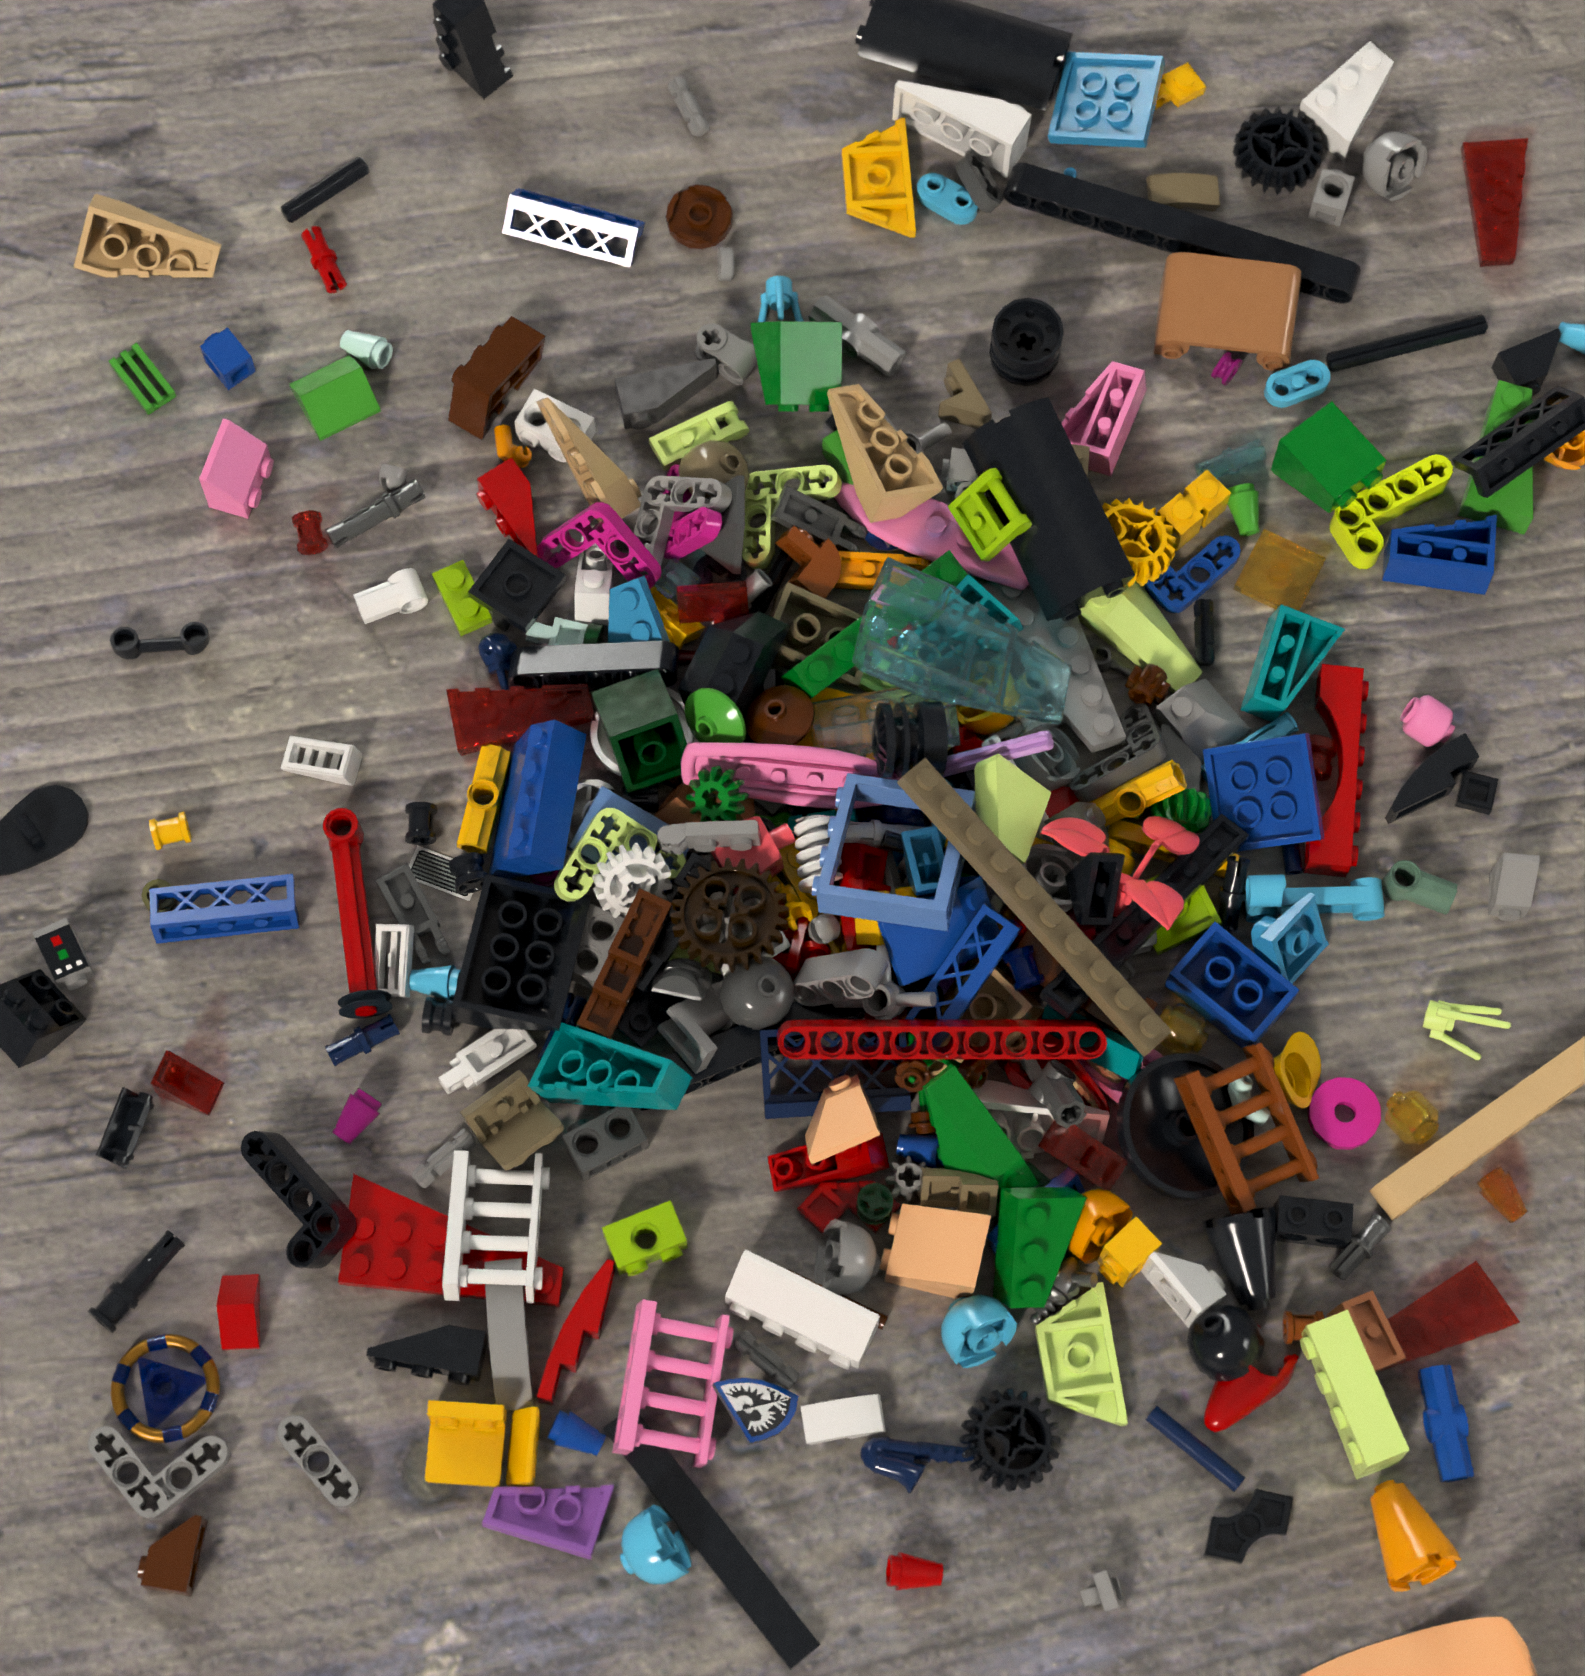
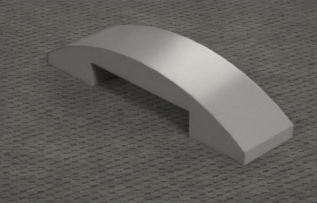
[485,1258,534,1411]

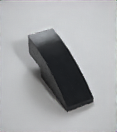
[1385,733,1480,824]

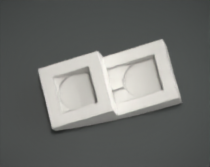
[801,1394,886,1445]

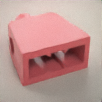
[711,816,796,895]

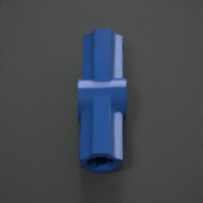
[1417,1365,1474,1483]

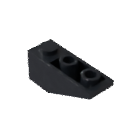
[366,1325,488,1385]

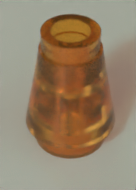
[1477,1166,1528,1223]

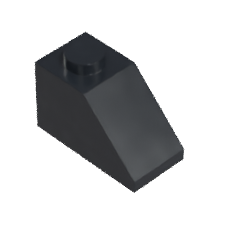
[1492,329,1561,397]

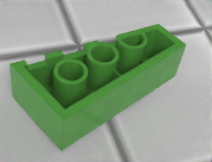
[1458,380,1533,535]

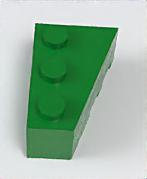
[993,1187,1087,1308]

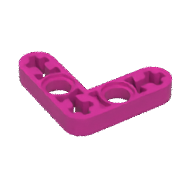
[663,464,722,561]
[537,502,662,589]

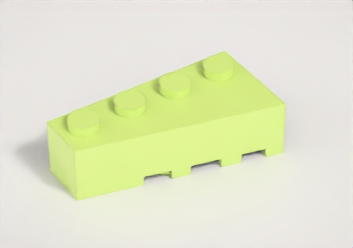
[1300,1310,1410,1480]

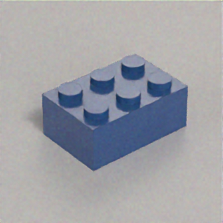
[1165,921,1299,1048]

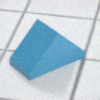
[901,826,944,896]

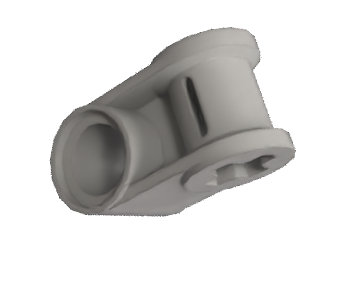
[695,323,757,385]

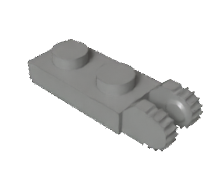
[656,820,761,855]

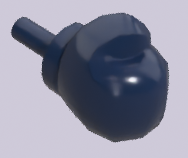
[478,633,517,694]

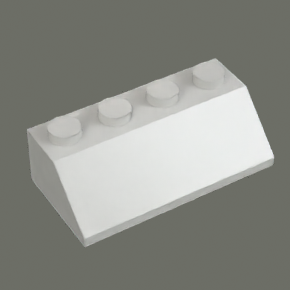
[725,1249,880,1369]

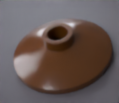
[745,685,815,745]

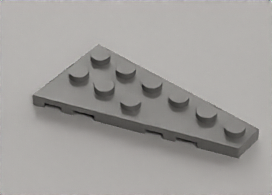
[981,582,1126,753]

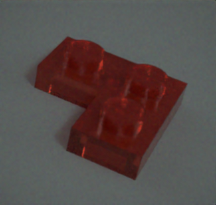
[676,581,749,624]

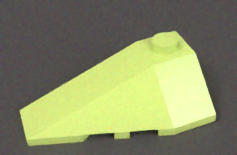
[1077,581,1203,693]

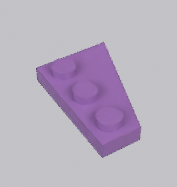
[482,1485,614,1560]

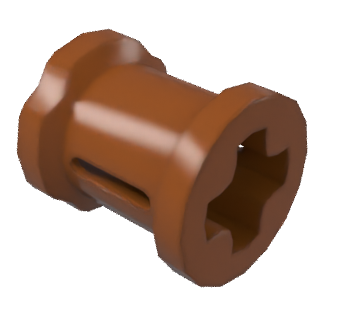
[1282,1311,1325,1344]

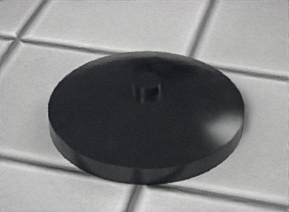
[1116,1053,1254,1200]

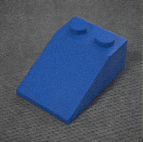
[877,876,1000,986]

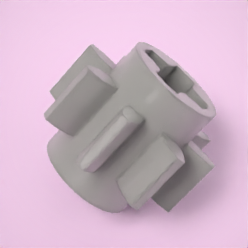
[885,1156,926,1204]

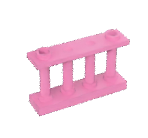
[612,1299,733,1468]

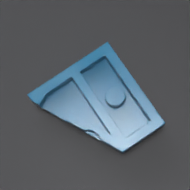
[608,575,670,643]

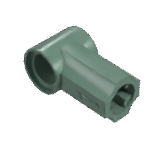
[1382,860,1458,915]

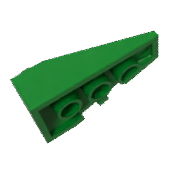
[923,1064,1039,1210]

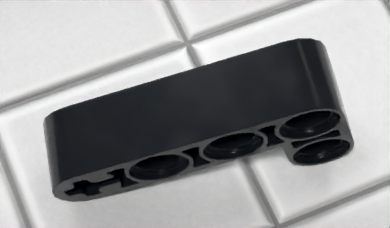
[241,1131,357,1269]

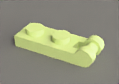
[649,401,749,471]

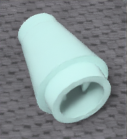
[340,330,393,369]

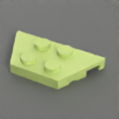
[1035,1282,1128,1426]

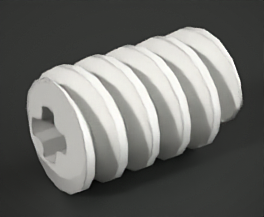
[794,815,843,893]

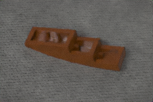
[577,888,672,1039]

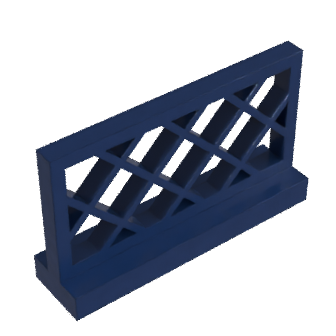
[760,1028,911,1119]

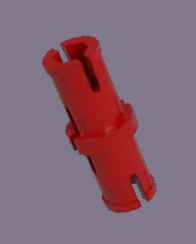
[301,226,347,293]

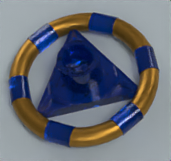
[111,1334,220,1443]

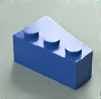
[1382,515,1497,595]

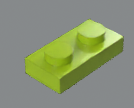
[432,560,493,636]

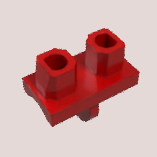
[772,917,832,981]

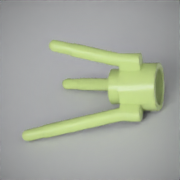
[1422,1000,1511,1060]

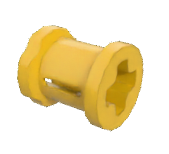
[149,811,192,850]

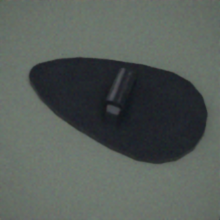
[0,785,88,876]

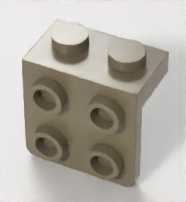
[460,1070,564,1170]

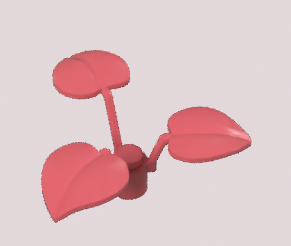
[1040,816,1200,930]

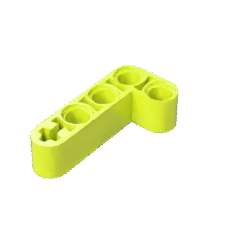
[1329,454,1453,569]

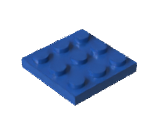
[1203,733,1325,852]

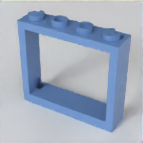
[812,773,976,931]

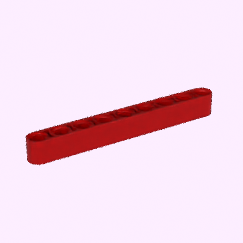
[777,1019,1107,1059]

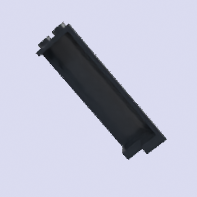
[855,0,1073,111]
[962,397,1135,621]

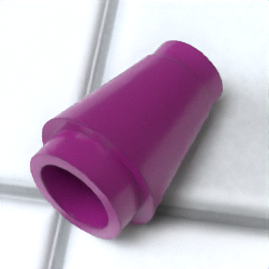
[332,1088,382,1144]

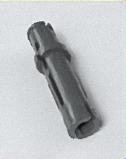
[325,479,426,548]

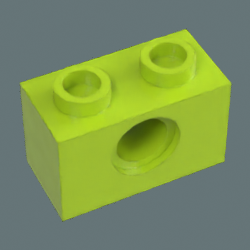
[602,1200,688,1276]

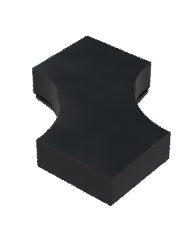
[1204,1489,1293,1564]

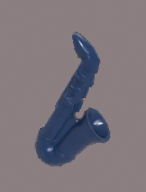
[860,1436,973,1494]

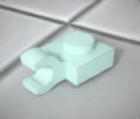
[525,617,588,646]

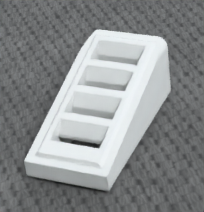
[281,736,362,786]

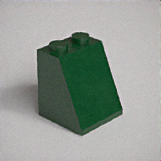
[591,669,687,793]

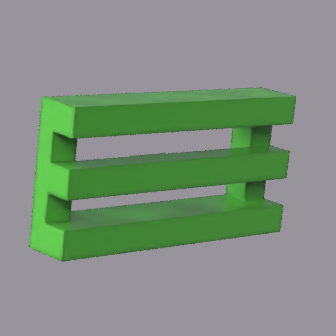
[109,343,177,415]

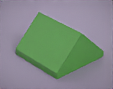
[289,355,381,441]

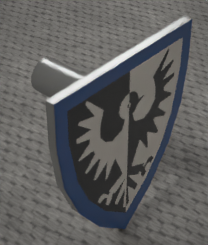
[712,1378,799,1445]

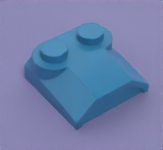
[1251,893,1329,984]

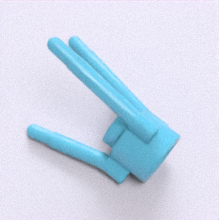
[753,276,803,345]

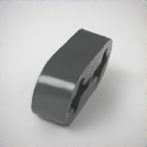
[955,152,1003,213]

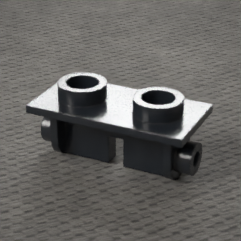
[96,1087,154,1169]

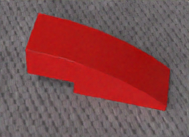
[839,843,891,951]

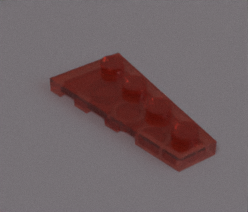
[1460,138,1528,267]
[446,684,596,756]
[1376,1261,1520,1373]

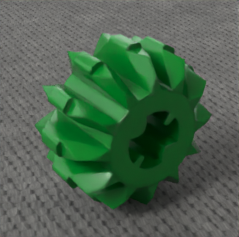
[685,766,749,822]
[1150,788,1212,833]

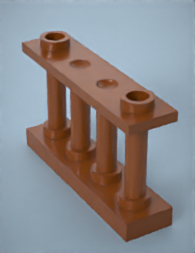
[1173,1042,1319,1214]

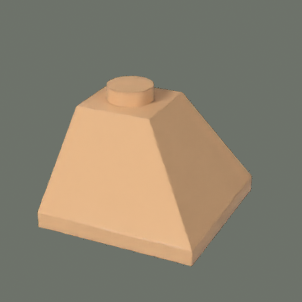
[805,1074,880,1164]

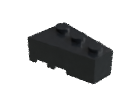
[432,0,513,99]

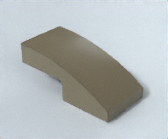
[1146,173,1220,212]
[919,1167,998,1216]

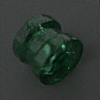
[856,1183,894,1225]

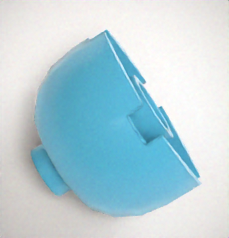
[941,1295,1017,1368]
[620,1505,691,1585]

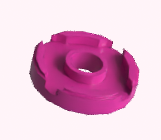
[1308,1077,1381,1150]

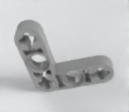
[630,475,732,575]
[88,1426,230,1521]

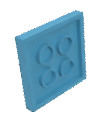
[1048,52,1165,148]

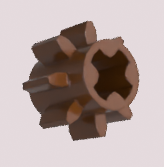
[1125,664,1171,707]

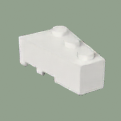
[1297,41,1394,163]

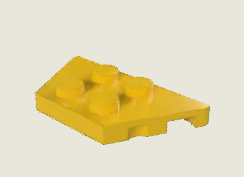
[841,118,916,238]

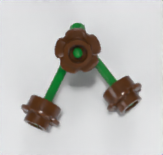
[895,1032,989,1134]

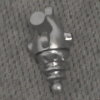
[1030,1248,1098,1325]

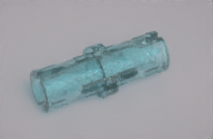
[1195,439,1266,478]

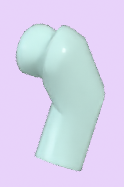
[1228,1075,1270,1127]

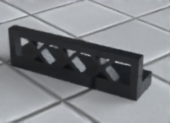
[1452,385,1585,498]

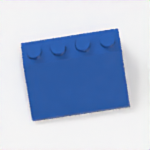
[488,720,587,879]

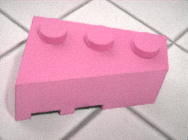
[1061,361,1146,476]

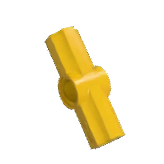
[457,744,512,854]
[1088,759,1187,827]

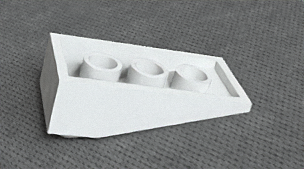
[892,80,1031,178]

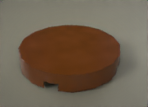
[666,185,733,249]

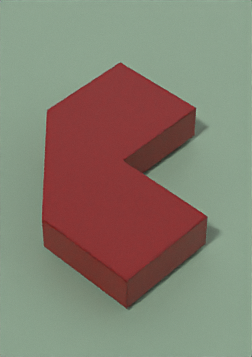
[797,1180,901,1236]

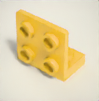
[425,1400,507,1487]

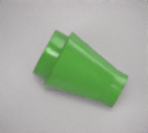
[1228,483,1260,536]

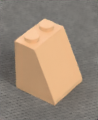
[879,1204,991,1299]

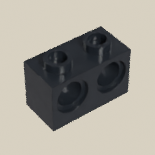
[1274,1195,1354,1249]

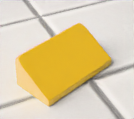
[505,1407,541,1487]

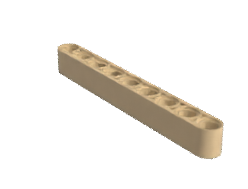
[1369,1036,1585,1221]

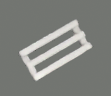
[374,924,414,998]

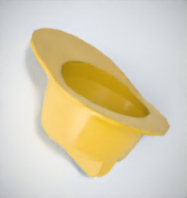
[1273,1031,1321,1109]

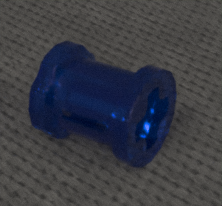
[1003,945,1046,991]

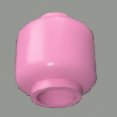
[1400,695,1455,747]

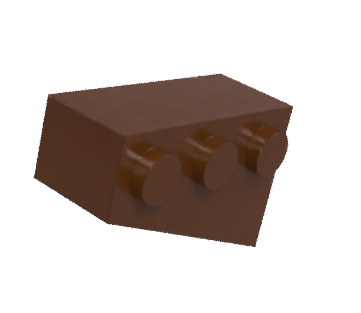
[448,316,546,440]

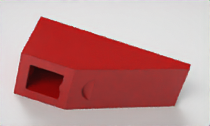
[476,457,538,557]
[767,1132,890,1192]

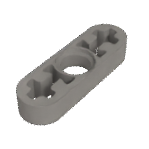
[277,1415,360,1509]

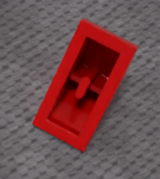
[216,1274,260,1350]

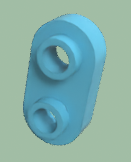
[916,173,978,225]
[1264,360,1330,408]

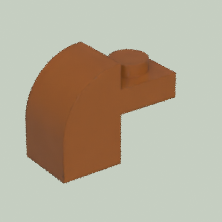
[775,526,841,598]

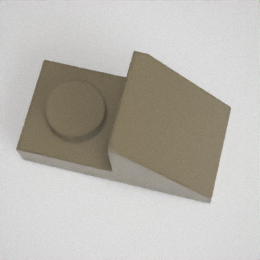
[938,358,992,429]

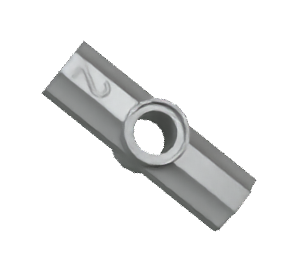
[809,295,906,377]

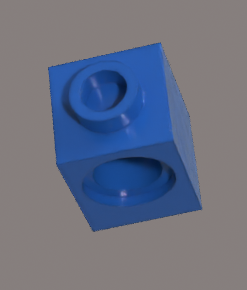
[200,327,256,390]

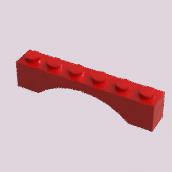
[1303,664,1369,878]

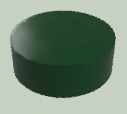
[583,623,604,644]

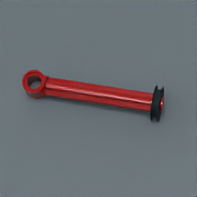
[323,808,393,1019]

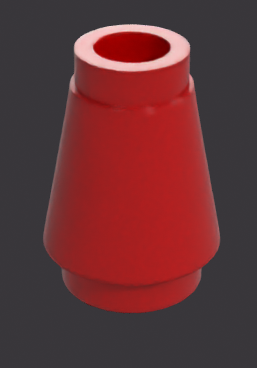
[886,1552,943,1591]

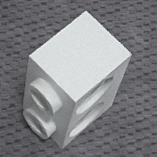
[514,389,596,463]

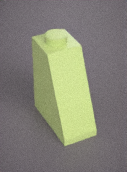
[974,753,1051,864]

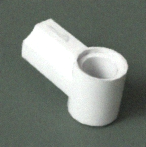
[354,568,429,624]

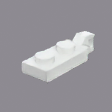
[439,1029,537,1095]

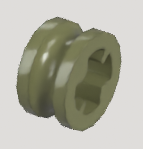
[141,879,176,912]

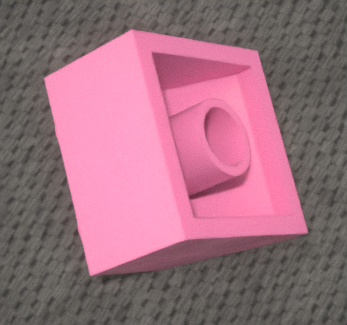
[199,418,273,519]

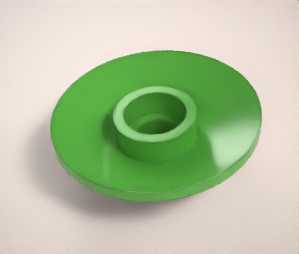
[685,688,746,743]

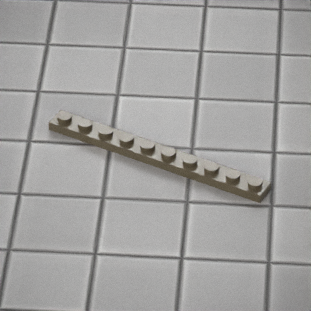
[897,758,1172,1057]

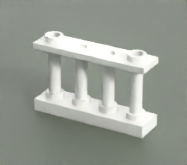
[442,1150,550,1303]

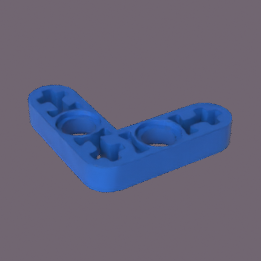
[1143,535,1241,614]

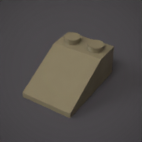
[769,582,871,687]

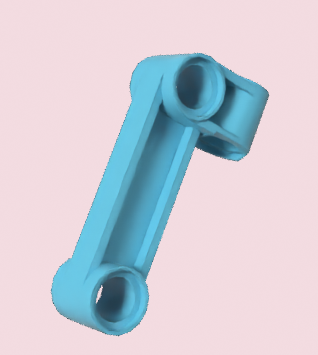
[1244,874,1385,923]

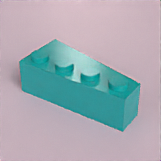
[528,1022,693,1110]

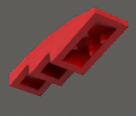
[537,1259,616,1406]

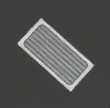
[409,845,473,901]

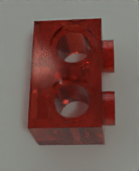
[1037,1120,1129,1191]

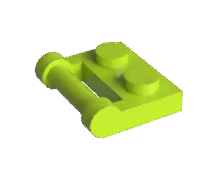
[948,468,1032,562]

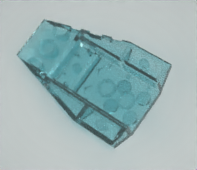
[852,557,1072,725]

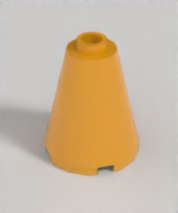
[1370,1480,1461,1592]

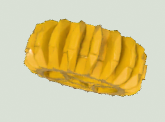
[1102,497,1176,587]

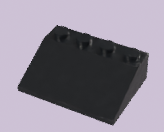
[452,874,591,1031]

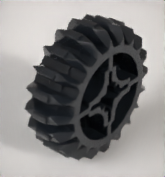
[1233,106,1323,195]
[959,1388,1061,1492]

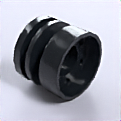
[989,298,1064,386]
[872,702,948,778]

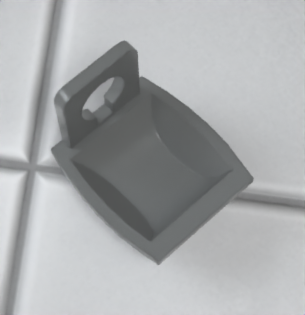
[652,958,712,1001]

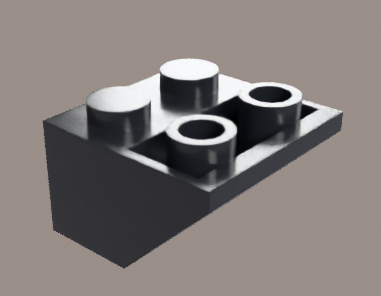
[0,969,86,1068]

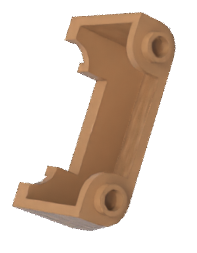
[1153,252,1301,371]

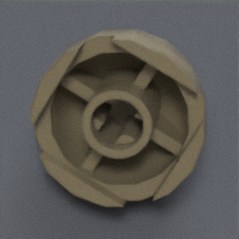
[678,440,749,498]

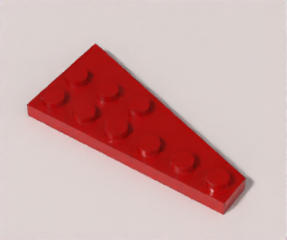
[338,1174,564,1307]

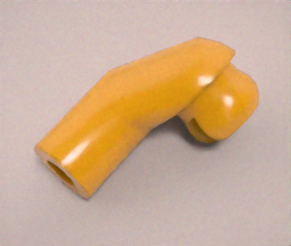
[494,425,532,468]

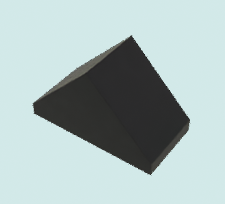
[1065,852,1125,925]

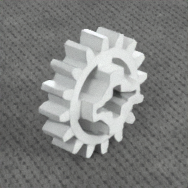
[592,843,672,918]

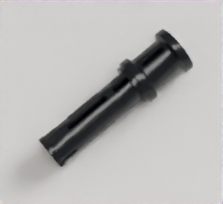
[88,1230,185,1333]

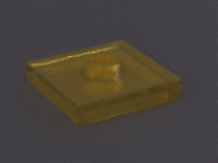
[1234,529,1326,611]

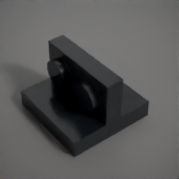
[468,539,566,633]

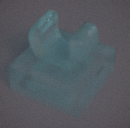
[653,558,702,607]

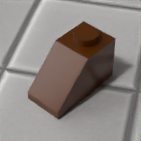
[137,1515,208,1597]

